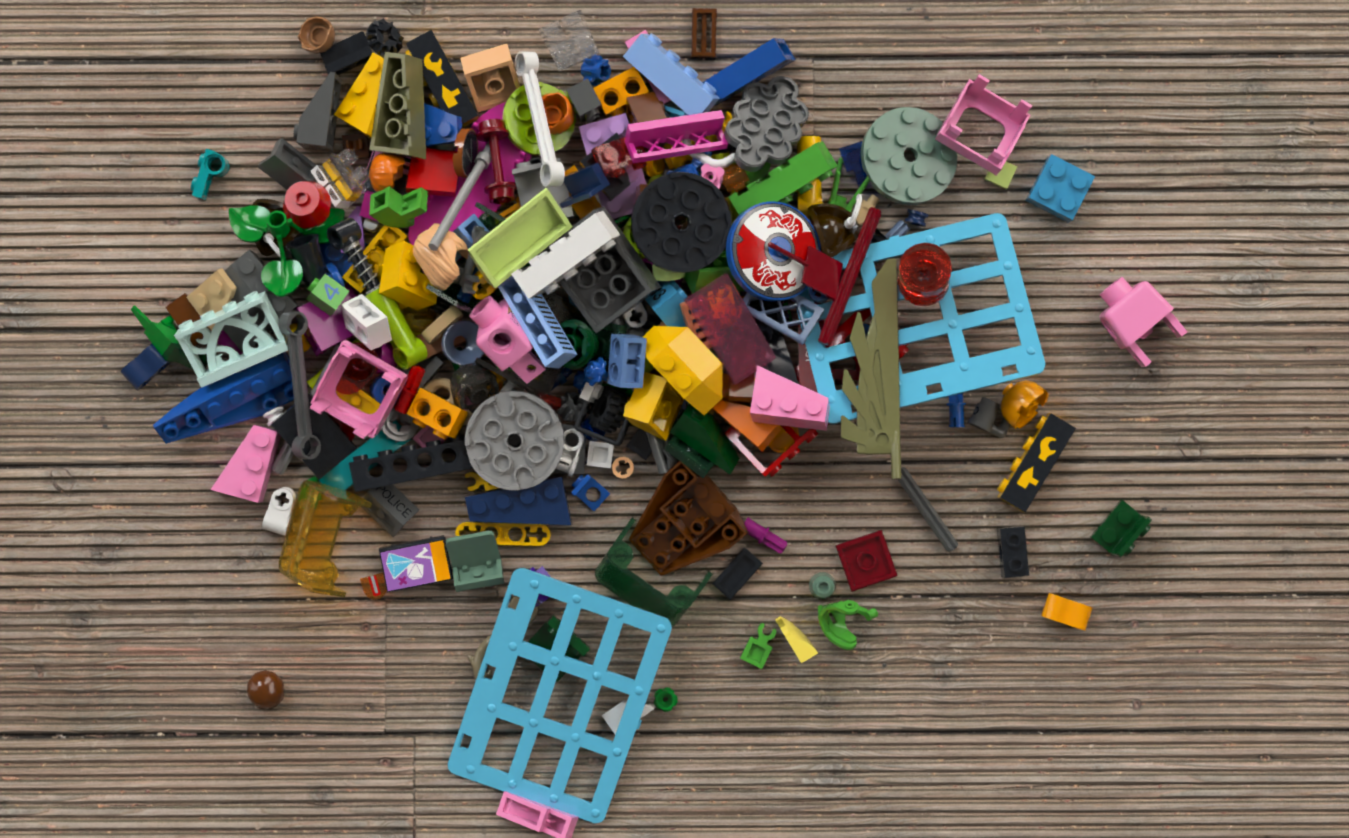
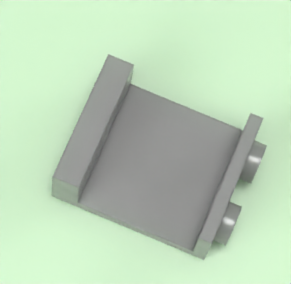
[512,158,575,220]

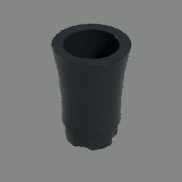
[286,233,328,289]

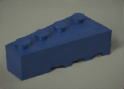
[465,477,573,525]

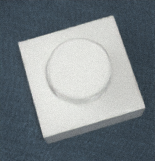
[580,380,604,403]
[587,441,614,468]

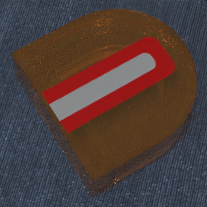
[360,572,387,599]

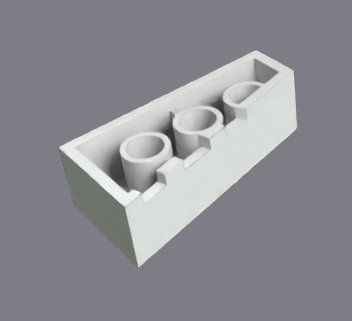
[511,211,620,299]

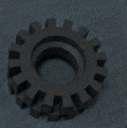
[587,386,629,433]

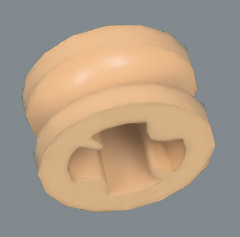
[612,457,634,478]

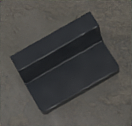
[320,31,374,75]

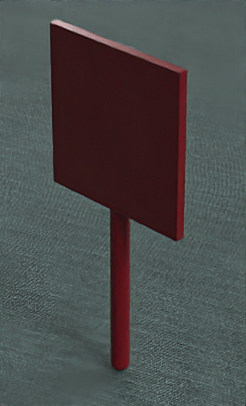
[768,242,843,300]

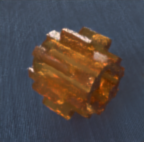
[722,162,750,193]

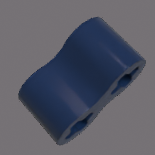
[121,344,171,391]

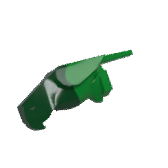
[131,305,208,370]

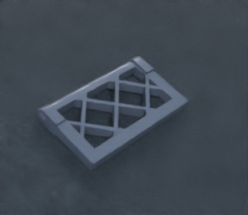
[738,292,824,345]

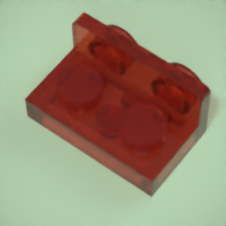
[591,137,647,178]

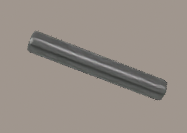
[898,467,958,552]

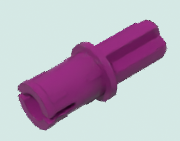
[744,517,788,554]

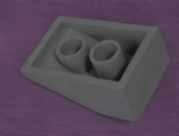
[293,72,342,152]

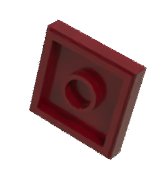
[835,530,898,592]

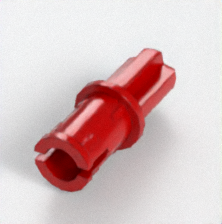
[394,365,425,414]

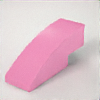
[496,791,579,838]

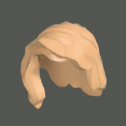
[413,223,469,291]

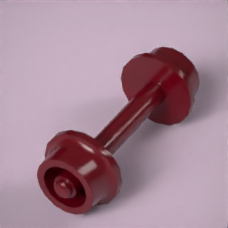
[476,118,517,205]

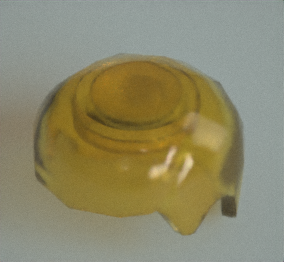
[400,307,436,333]

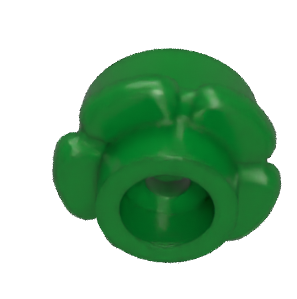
[654,687,678,712]

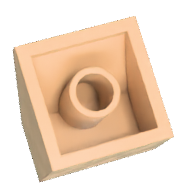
[460,44,521,112]

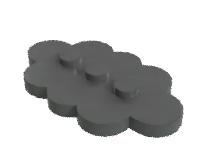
[724,76,809,172]

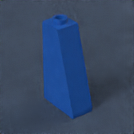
[702,38,796,105]

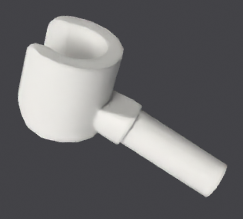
[363,218,380,233]

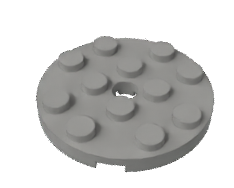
[465,391,565,490]

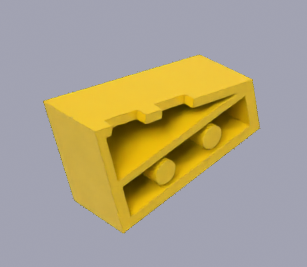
[334,53,384,138]

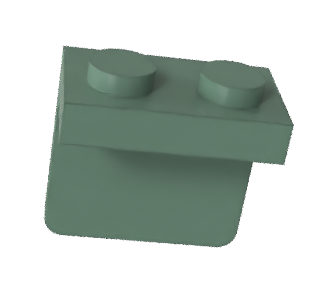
[446,531,504,592]

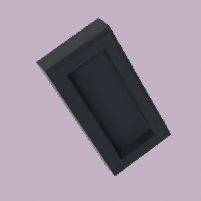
[712,547,763,600]

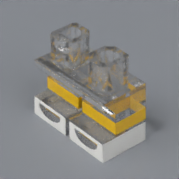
[311,148,369,209]

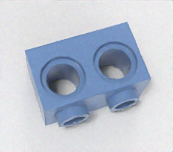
[607,334,647,388]

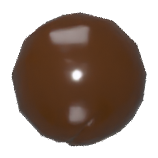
[247,670,284,710]

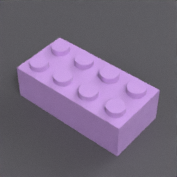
[579,113,646,221]

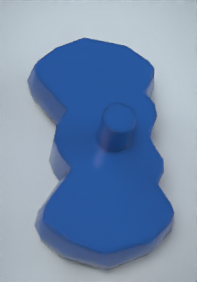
[326,262,345,287]

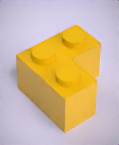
[379,241,438,311]

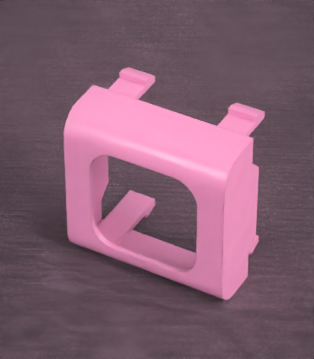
[935,74,1032,176]
[310,339,408,439]

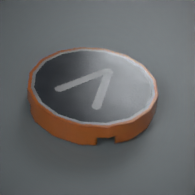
[453,128,478,178]

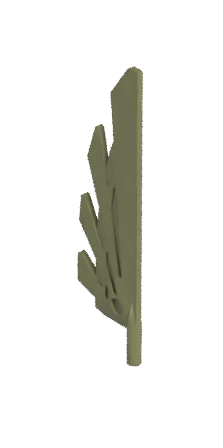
[841,259,901,480]

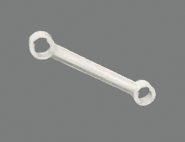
[515,51,565,187]

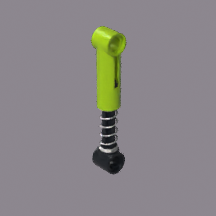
[327,218,428,370]

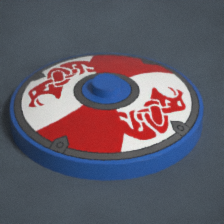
[726,201,821,302]

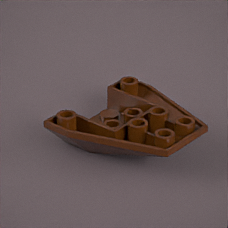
[628,459,748,576]

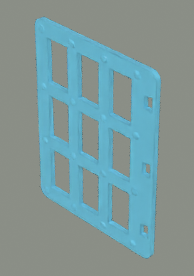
[795,213,1045,424]
[448,568,672,823]

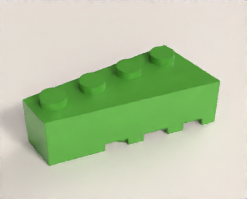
[729,141,838,215]

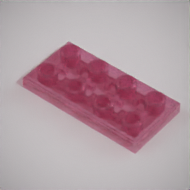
[684,273,776,385]

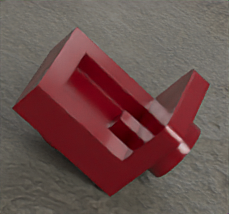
[831,361,860,385]

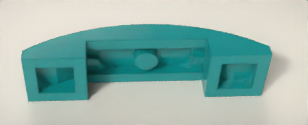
[319,420,411,499]

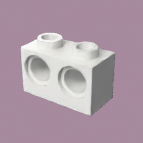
[341,294,392,350]

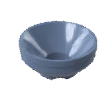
[441,320,484,366]

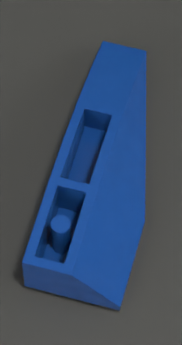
[153,351,294,444]

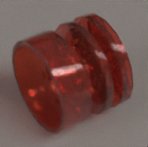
[898,243,952,306]

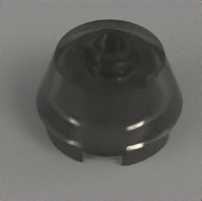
[450,363,499,413]

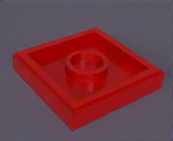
[406,148,459,197]

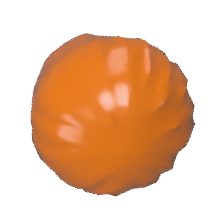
[542,92,575,135]
[369,153,405,192]

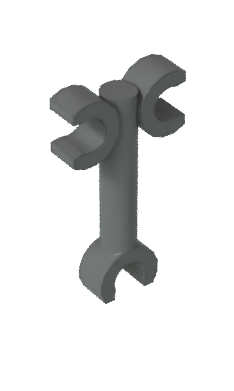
[453,226,489,294]

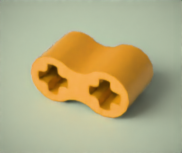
[1041,593,1093,631]

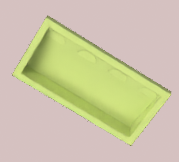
[468,188,573,288]

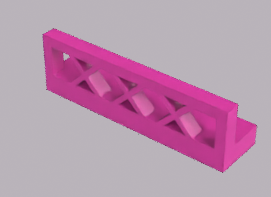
[624,110,728,163]

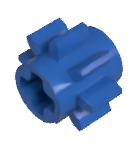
[581,55,611,86]

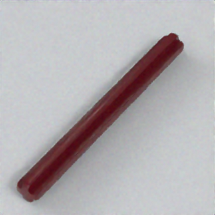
[818,207,882,346]

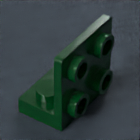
[1090,500,1152,558]
[528,614,590,682]

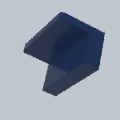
[560,163,610,208]

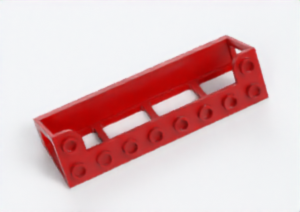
[724,308,910,477]

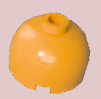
[1001,380,1049,429]

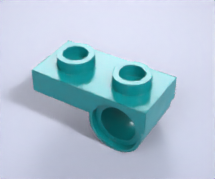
[191,149,230,201]

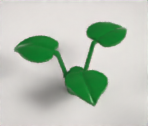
[229,205,345,297]

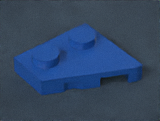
[424,103,462,147]

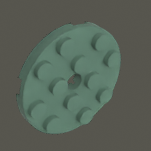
[861,107,957,205]

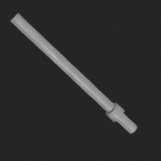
[428,141,491,251]

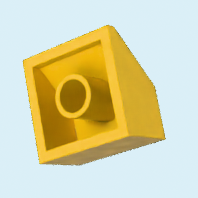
[623,372,684,441]

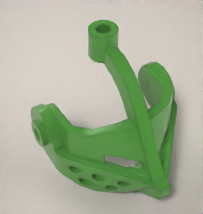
[818,600,878,650]

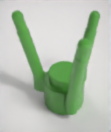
[827,157,870,213]

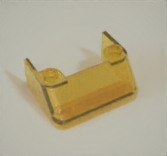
[279,480,372,597]

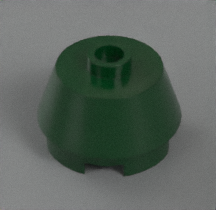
[560,319,599,369]

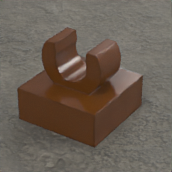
[342,133,370,161]

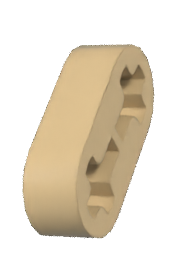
[421,305,464,344]

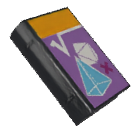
[379,535,453,593]

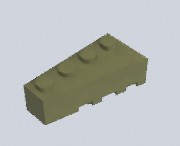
[369,52,426,159]

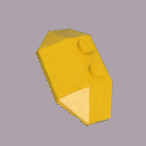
[643,326,723,415]

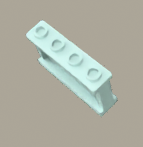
[174,291,289,388]

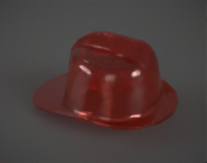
[336,342,378,395]

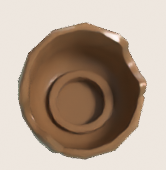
[297,16,335,54]

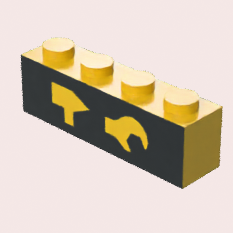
[405,30,480,128]
[997,413,1076,513]

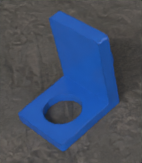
[571,474,610,511]

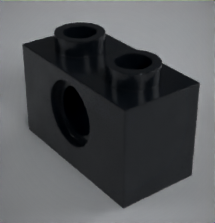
[996,526,1029,578]

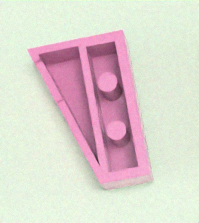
[750,365,830,431]
[211,425,281,503]

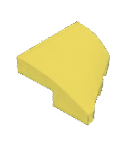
[775,616,818,663]

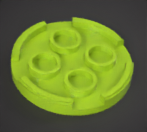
[502,82,576,156]

